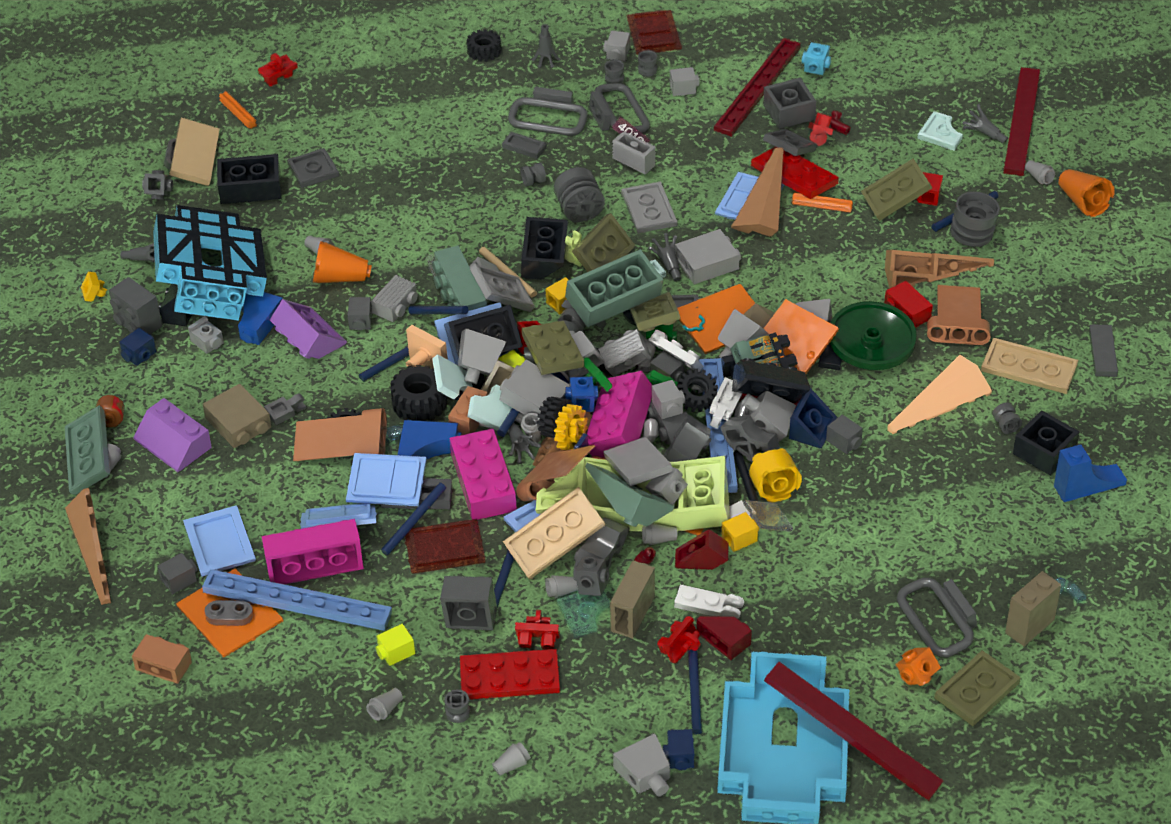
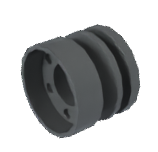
[554,167,605,222]
[950,191,1000,247]

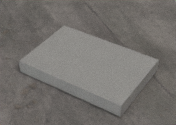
[621,182,677,233]
[470,264,535,312]
[604,437,673,486]

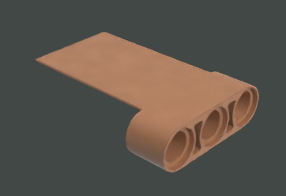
[927,285,991,345]
[293,408,387,461]
[516,445,595,502]

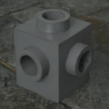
[142,170,173,199]
[573,557,609,596]

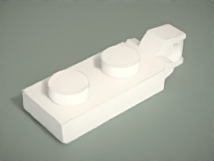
[649,330,704,372]
[709,377,742,429]

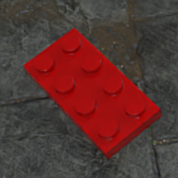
[751,146,839,199]
[460,649,560,699]

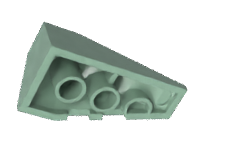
[585,463,675,527]

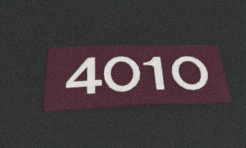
[611,117,650,143]

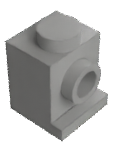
[188,316,224,354]

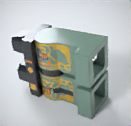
[730,332,798,368]

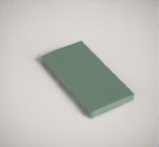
[65,405,110,495]

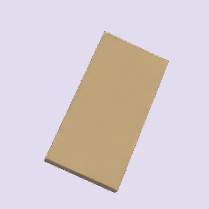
[169,118,220,186]
[981,338,1078,394]
[503,487,606,580]

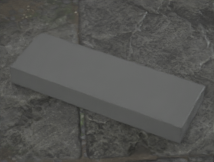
[1089,324,1118,377]

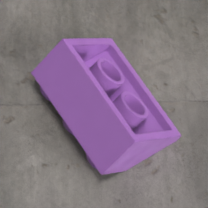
[270,299,347,359]
[133,398,212,472]

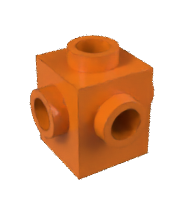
[895,647,941,686]

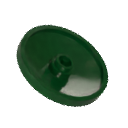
[830,301,917,370]

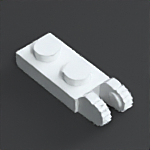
[674,585,745,619]

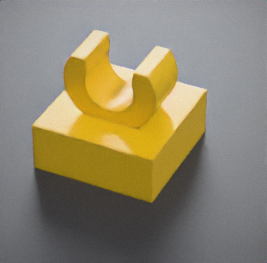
[81,271,107,302]

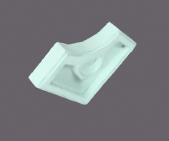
[917,111,963,151]
[432,354,472,399]
[467,384,512,431]

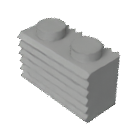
[612,131,655,174]
[371,275,418,322]
[599,329,651,376]

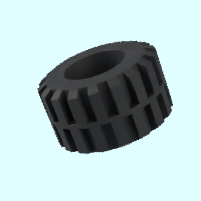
[390,365,447,421]

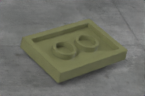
[861,158,932,221]
[572,213,635,272]
[630,292,681,332]
[522,321,584,375]
[934,650,1021,726]

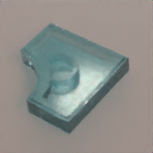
[557,591,610,638]

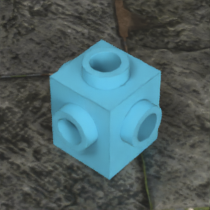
[802,42,831,75]

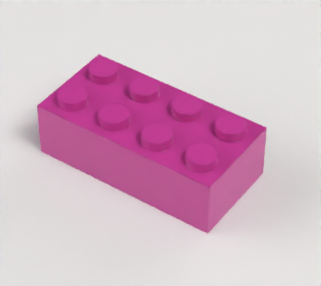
[587,371,652,458]
[449,429,517,521]
[261,519,364,584]

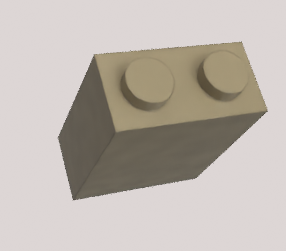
[203,384,272,448]
[610,561,655,638]
[1005,571,1061,646]

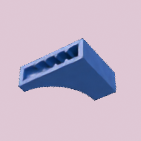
[238,292,283,345]
[397,420,462,459]
[1054,444,1127,502]

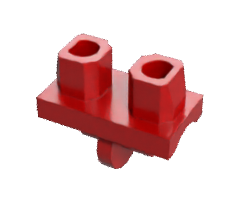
[258,53,298,86]
[808,112,833,146]
[515,610,560,649]
[657,616,700,664]

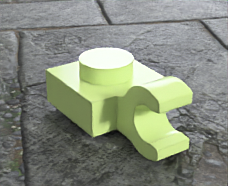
[564,230,582,267]

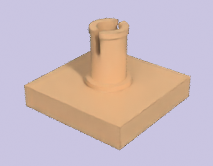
[406,325,448,369]

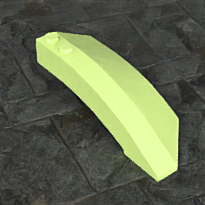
[536,456,730,531]

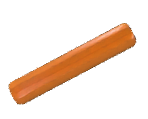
[219,91,257,129]
[792,193,853,212]

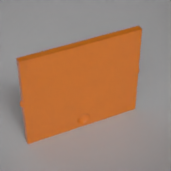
[678,284,755,354]
[763,299,839,374]
[176,568,283,658]

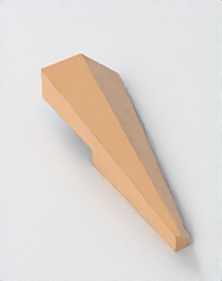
[887,355,992,434]

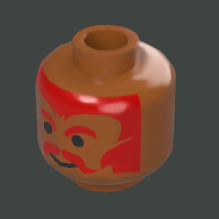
[95,395,125,428]

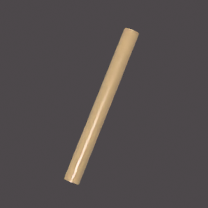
[479,247,537,298]

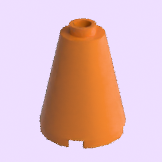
[1058,169,1114,217]
[313,241,372,283]

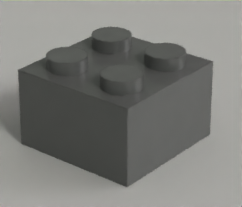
[763,78,816,129]
[109,277,162,335]
[440,576,497,630]

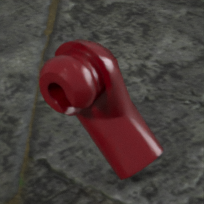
[830,110,851,135]
[634,547,656,565]

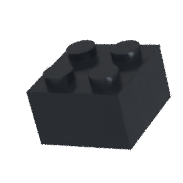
[1013,410,1080,476]

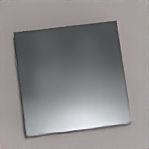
[763,129,817,156]
[287,148,339,188]

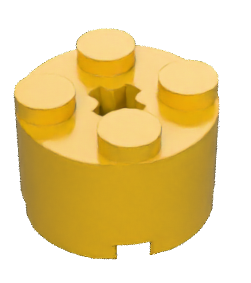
[749,448,802,503]

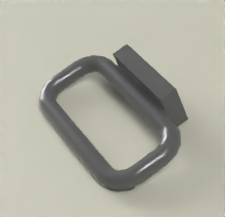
[588,83,650,135]
[508,87,588,136]
[897,577,977,657]

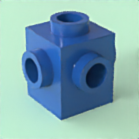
[565,377,598,412]

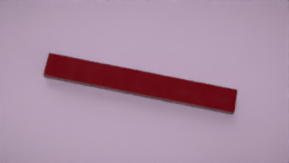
[714,38,801,137]
[1003,67,1040,176]
[764,662,943,801]

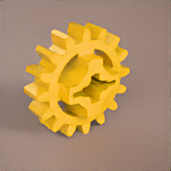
[554,404,588,451]

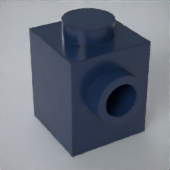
[119,328,156,366]
[663,729,694,770]

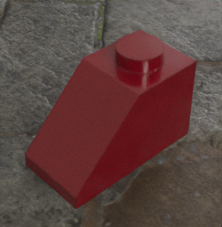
[675,529,729,570]
[697,616,752,660]

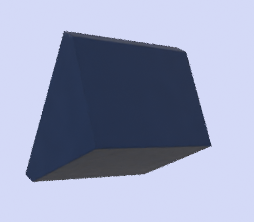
[789,388,838,448]

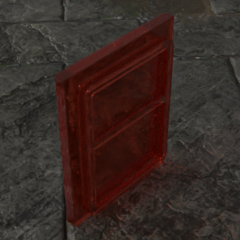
[626,10,682,55]
[405,519,486,574]

